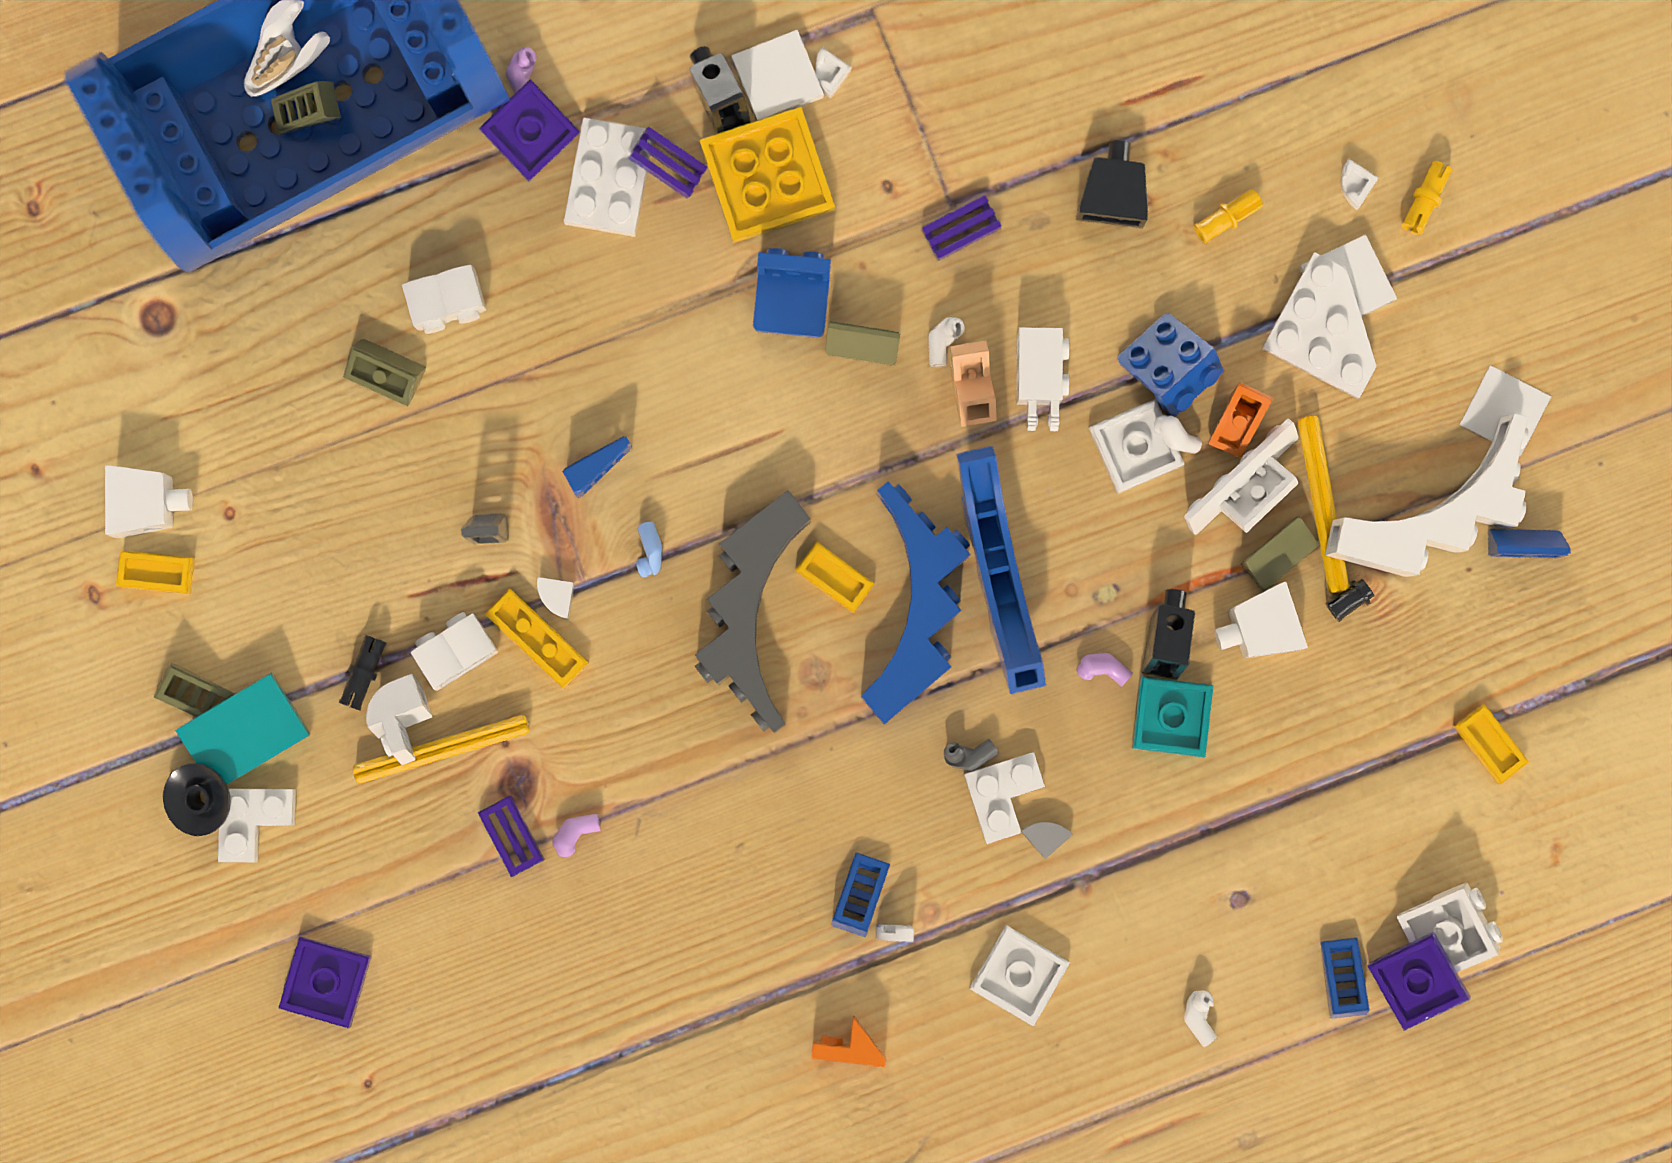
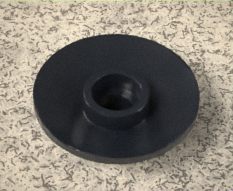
[163,763,231,836]

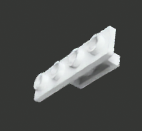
[1184,419,1299,535]

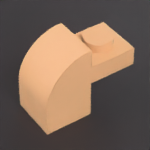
[950,341,997,427]

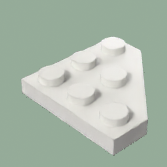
[1262,252,1377,399]

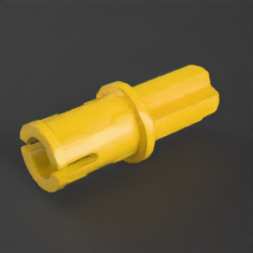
[1193,189,1263,244]

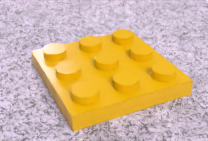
[699,107,835,243]

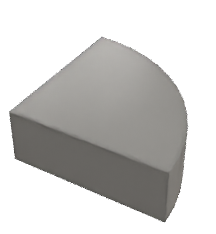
[1021,822,1073,859]

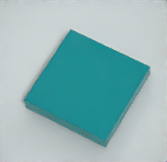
[1132,676,1214,758]

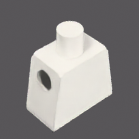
[105,465,193,538]
[1214,582,1308,658]

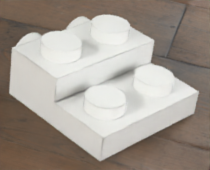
[1397,882,1503,972]

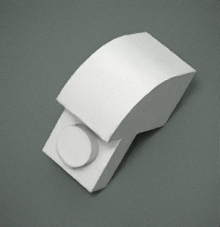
[366,674,433,765]

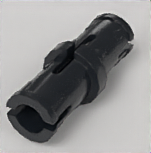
[338,635,387,711]

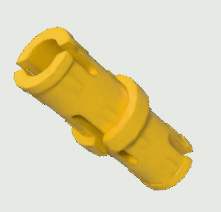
[1401,161,1453,235]

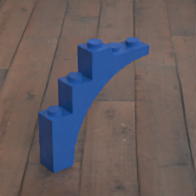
[956,446,1046,694]
[861,481,971,725]

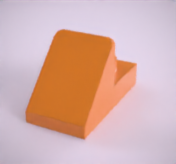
[1208,382,1273,459]
[811,1015,886,1067]

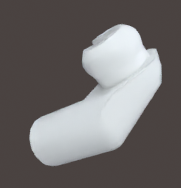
[1154,415,1202,454]

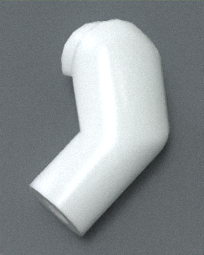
[928,317,965,367]
[1184,990,1218,1047]

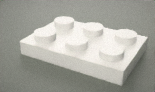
[564,118,653,237]

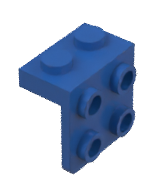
[753,248,831,338]
[1118,313,1225,417]

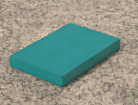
[175,672,310,784]

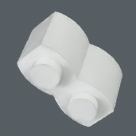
[402,265,487,334]
[410,612,498,691]

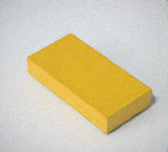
[795,541,875,614]
[116,550,195,594]
[1453,704,1529,784]

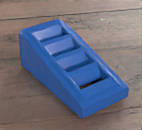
[562,436,632,499]
[832,852,890,937]
[1320,938,1370,1019]

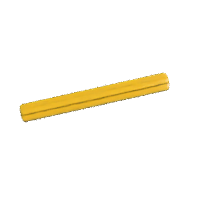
[1298,416,1349,593]
[352,715,530,783]

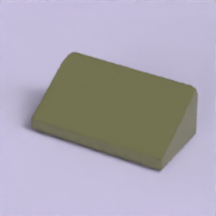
[825,321,900,365]
[343,339,426,406]
[1240,516,1319,592]

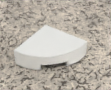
[816,47,851,99]
[1341,159,1378,210]
[537,577,574,619]
[876,924,914,942]

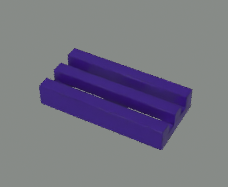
[628,127,708,199]
[921,195,1002,261]
[478,795,545,877]

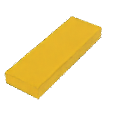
[485,588,589,689]

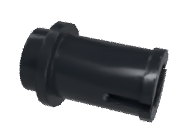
[1325,579,1375,622]

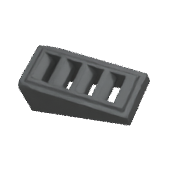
[461,513,508,544]

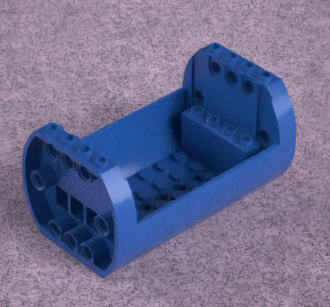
[65,0,510,273]

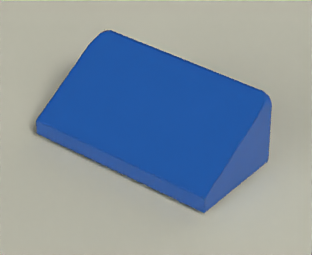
[1488,529,1571,558]

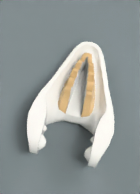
[244,0,330,96]

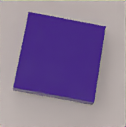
[478,79,580,182]
[1367,932,1471,1031]
[278,936,372,1028]

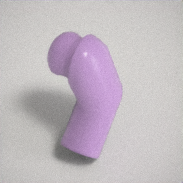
[506,47,537,93]
[1077,653,1133,687]
[553,813,601,857]

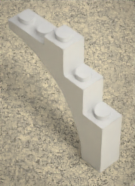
[1325,413,1529,577]

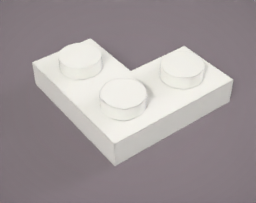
[964,752,1045,844]
[218,789,296,862]

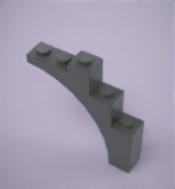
[695,490,811,733]

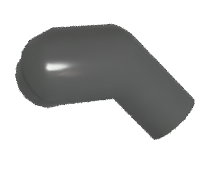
[944,739,999,772]

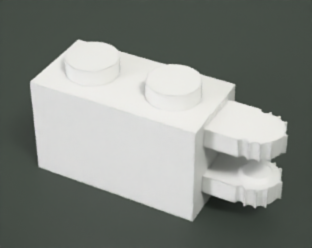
[1016,327,1069,431]

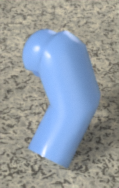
[636,522,662,578]

